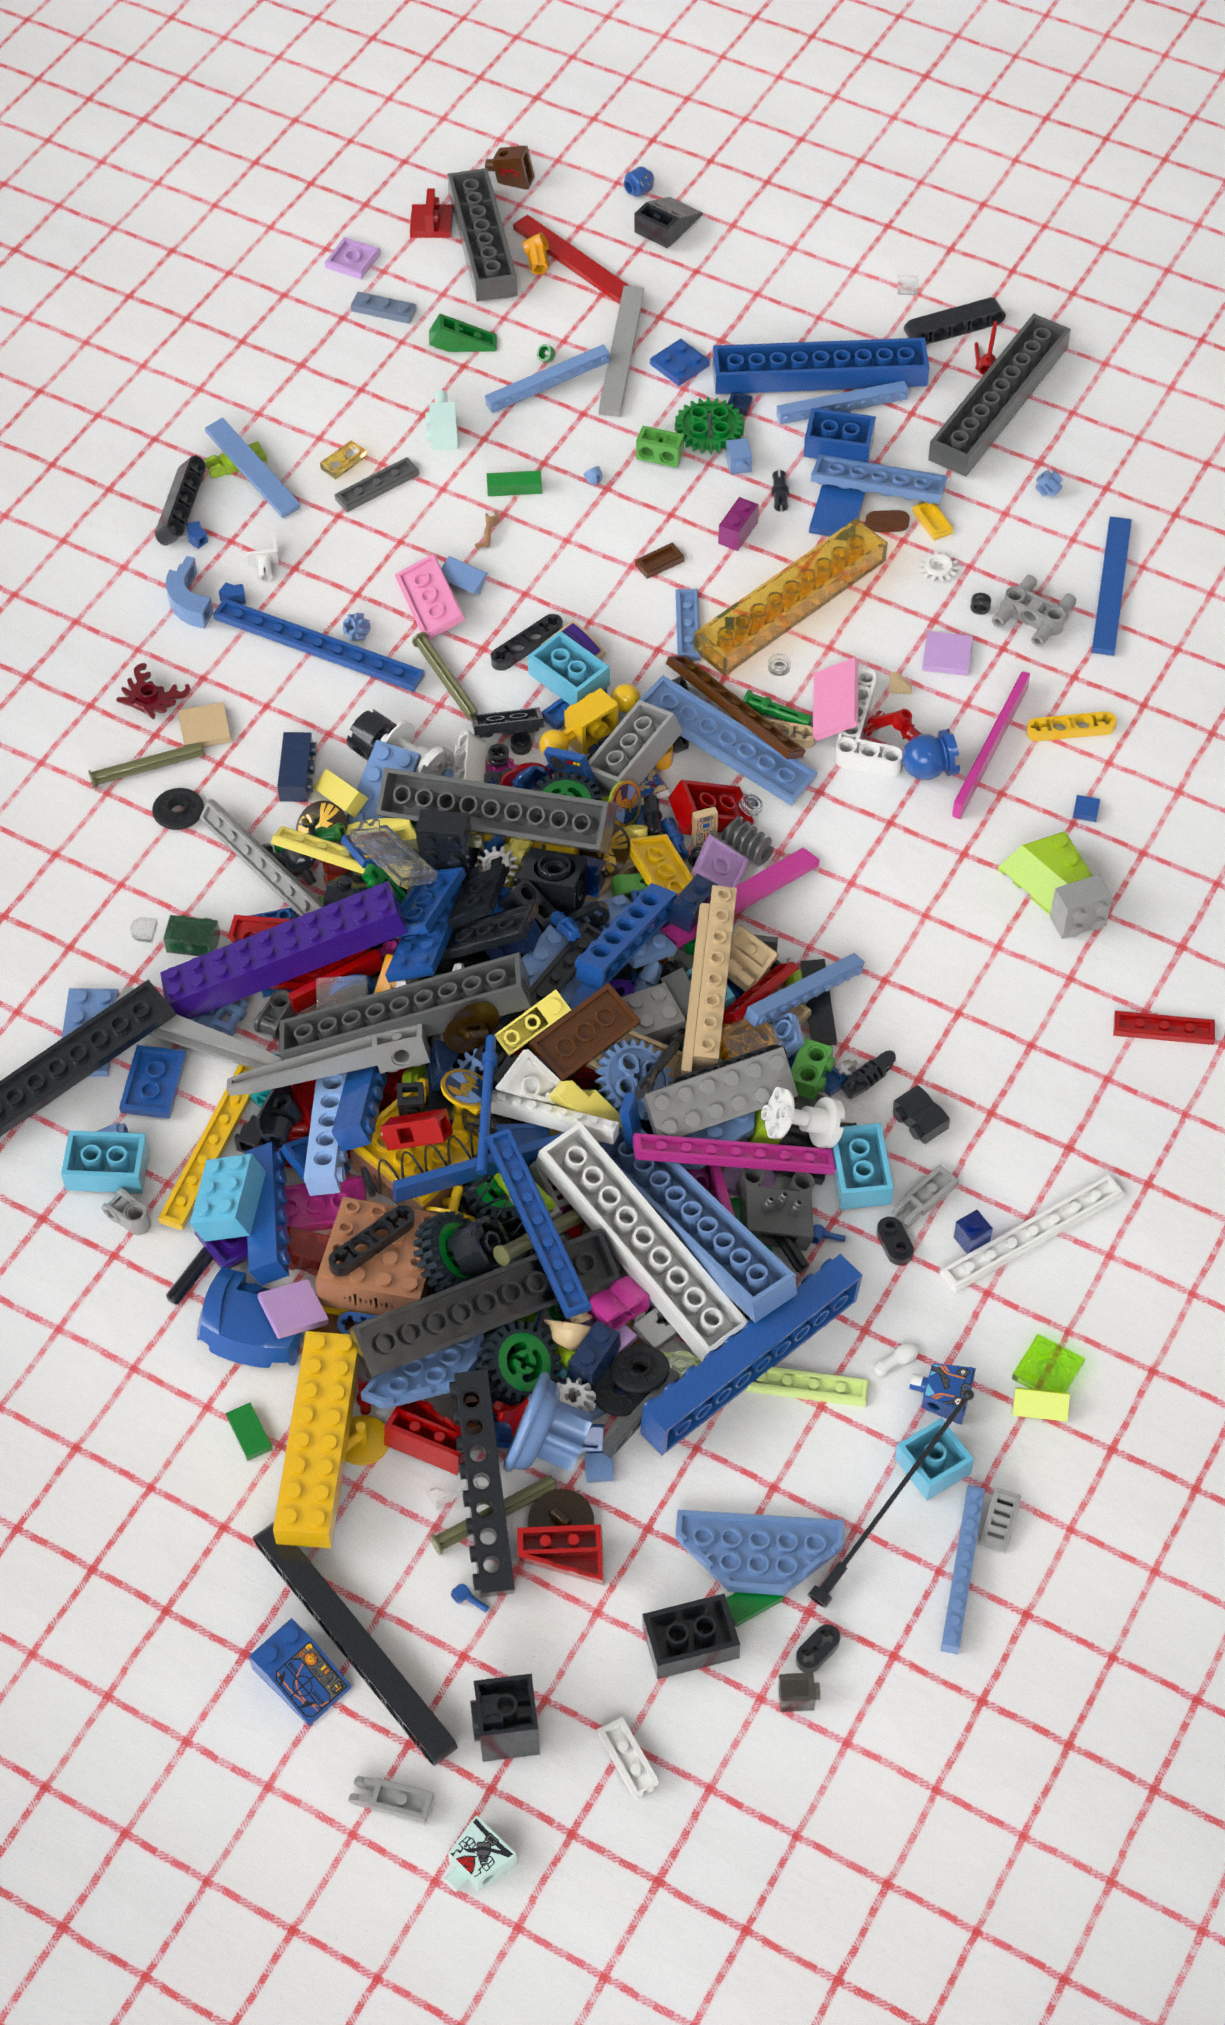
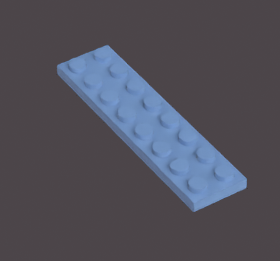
[640,675,818,806]

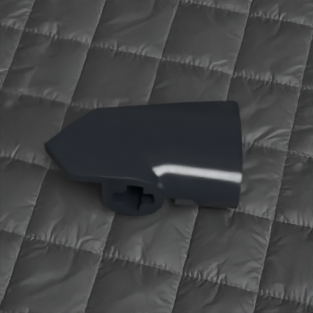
[256,1085,303,1148]

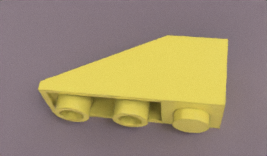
[494,990,571,1056]

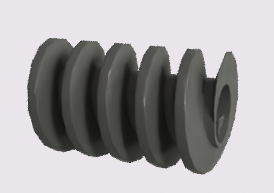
[722,816,774,866]

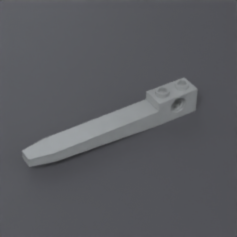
[114,985,282,1069]
[226,1023,430,1096]

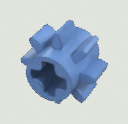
[1036,470,1063,497]
[343,613,371,641]

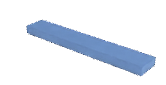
[205,417,300,518]

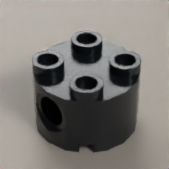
[347,709,397,761]
[447,1216,510,1276]

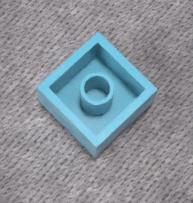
[895,1418,974,1501]

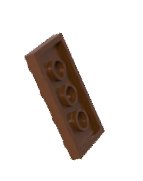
[529,983,641,1081]

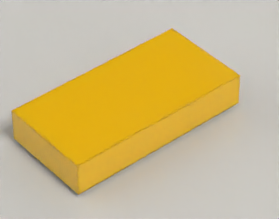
[912,502,954,541]

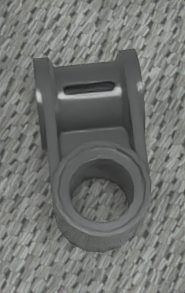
[254,990,296,1040]

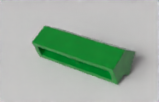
[486,470,542,497]

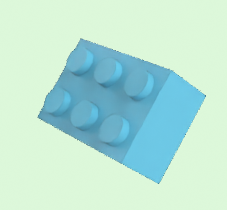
[528,631,610,705]
[829,1123,894,1210]
[61,1130,150,1194]
[190,1153,266,1242]

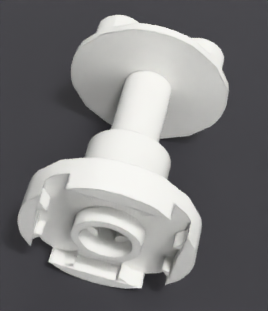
[380,719,454,776]
[761,1087,845,1148]

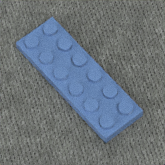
[811,454,948,504]

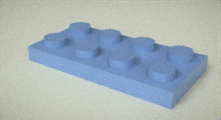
[346,740,422,825]
[586,894,677,969]
[62,988,120,1077]

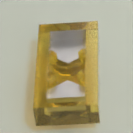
[320,440,367,480]

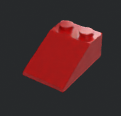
[668,779,754,835]

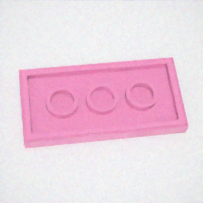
[395,553,466,640]
[813,657,859,741]

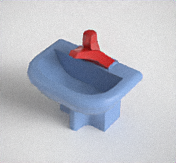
[492,1372,594,1472]

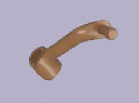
[475,510,499,549]

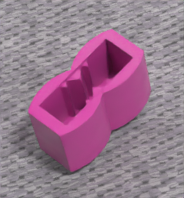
[588,1276,650,1330]

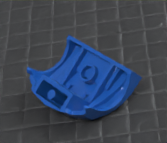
[197,1267,317,1368]

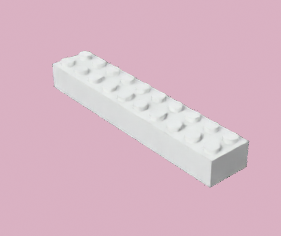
[536,1122,748,1362]

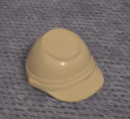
[544,1319,592,1351]

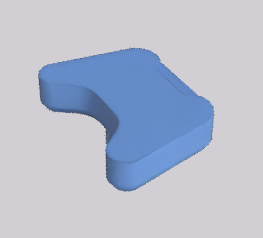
[767,1012,804,1058]

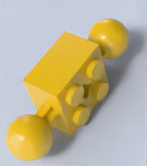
[539,683,641,756]

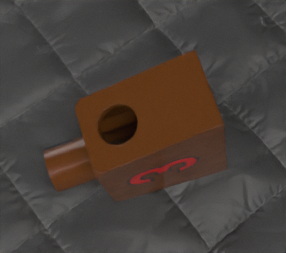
[485,146,535,190]

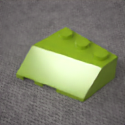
[998,831,1093,915]

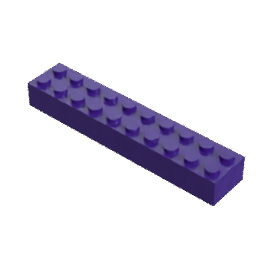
[160,881,407,1020]

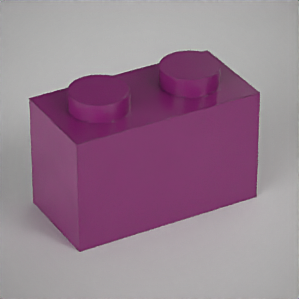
[718,497,759,551]

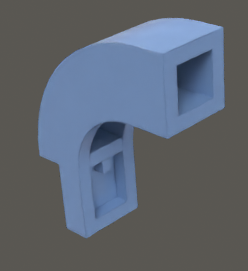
[166,556,213,629]

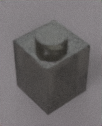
[778,1672,820,1712]

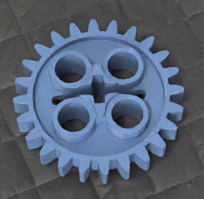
[595,1039,674,1121]

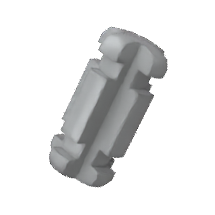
[838,1059,858,1076]

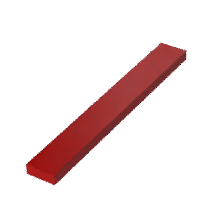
[513,214,630,304]

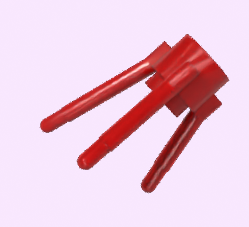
[974,321,998,375]

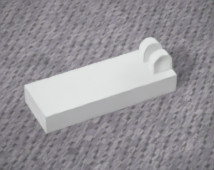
[597,1717,659,1798]

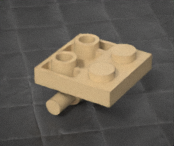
[727,925,780,992]

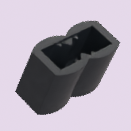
[893,1085,950,1144]

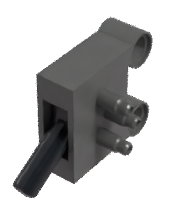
[736,1168,815,1273]

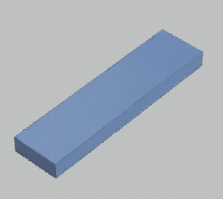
[675,589,701,661]

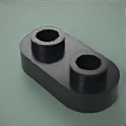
[876,1217,914,1266]

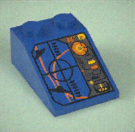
[249,1618,352,1727]

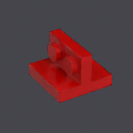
[410,188,453,238]

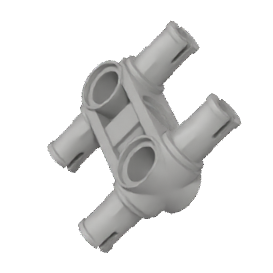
[992,575,1077,647]

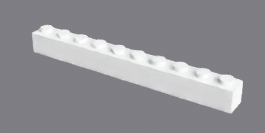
[491,1090,619,1145]

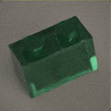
[163,915,220,956]

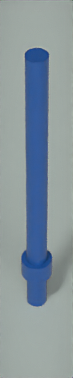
[476,1035,498,1175]

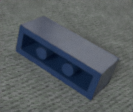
[277,732,317,802]

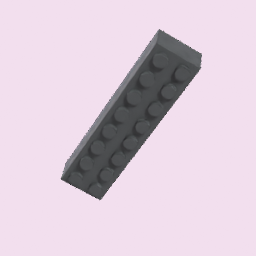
[447,168,517,302]

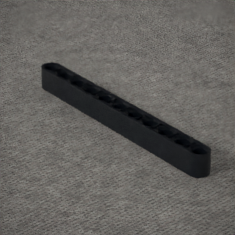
[253,1522,458,1766]

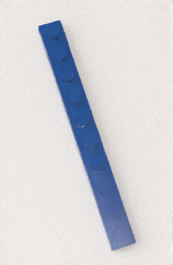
[213,598,425,692]

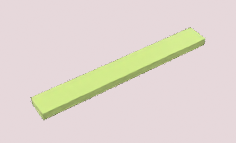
[661,1351,869,1407]

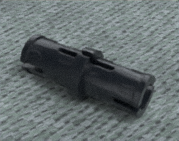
[772,470,789,512]

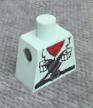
[444,1816,517,1892]

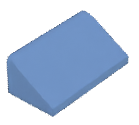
[442,556,488,594]

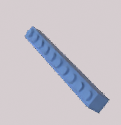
[485,344,611,413]
[776,380,909,425]
[744,953,865,1027]
[940,1485,985,1655]

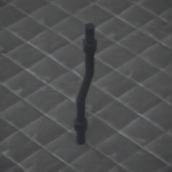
[635,1028,686,1099]

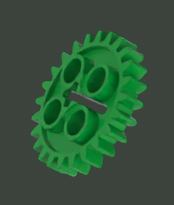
[675,397,745,454]

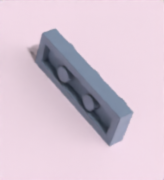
[351,291,417,324]

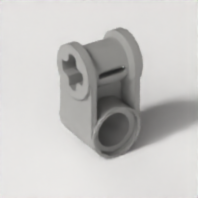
[101,1188,151,1235]

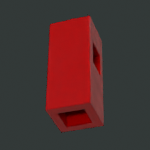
[381,1108,454,1151]

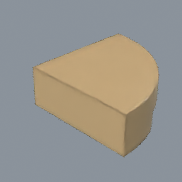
[889,672,912,694]

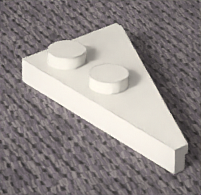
[495,1049,561,1107]

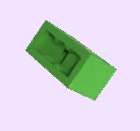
[636,426,684,468]
[791,1038,836,1100]

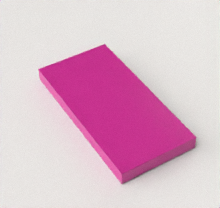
[285,1176,367,1234]

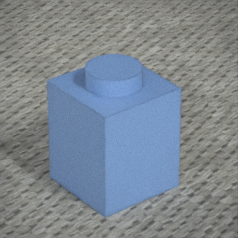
[726,438,752,474]

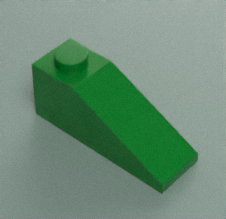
[429,313,497,352]

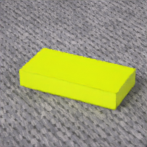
[1012,1387,1070,1421]

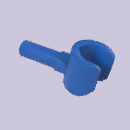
[811,1224,846,1244]
[451,1584,489,1613]

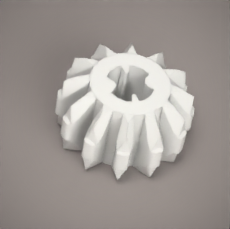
[557,1377,596,1413]

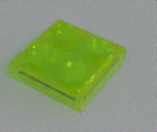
[1012,1334,1085,1393]

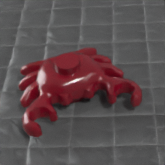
[116,663,191,719]

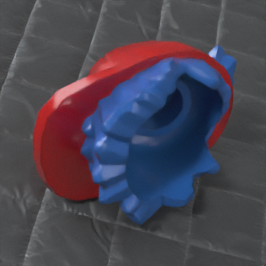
[500,762,553,790]

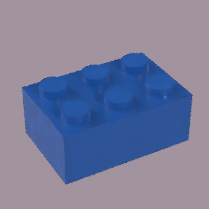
[804,408,876,462]

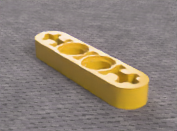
[1026,711,1117,741]

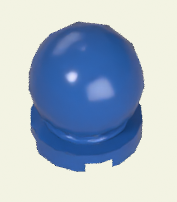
[902,728,960,780]

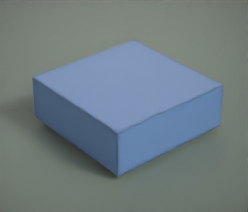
[584,1453,614,1483]

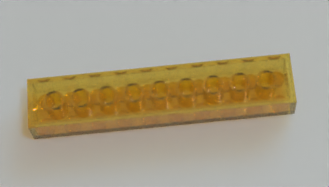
[693,519,888,676]

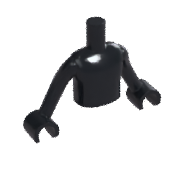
[262,813,320,886]

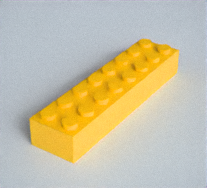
[273,1331,360,1549]

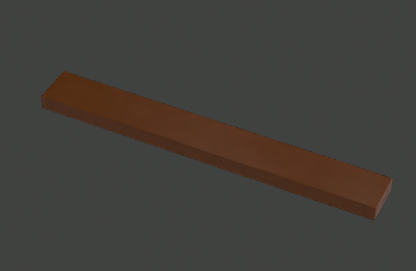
[666,655,806,760]

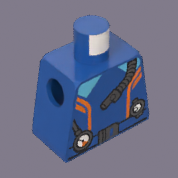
[909,1363,976,1425]

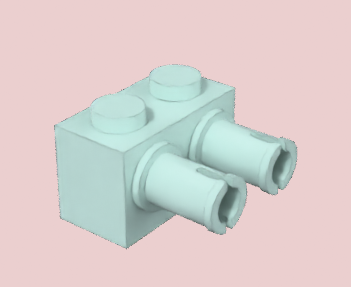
[426,390,458,450]

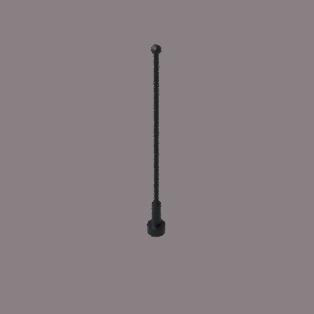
[808,1389,974,1608]

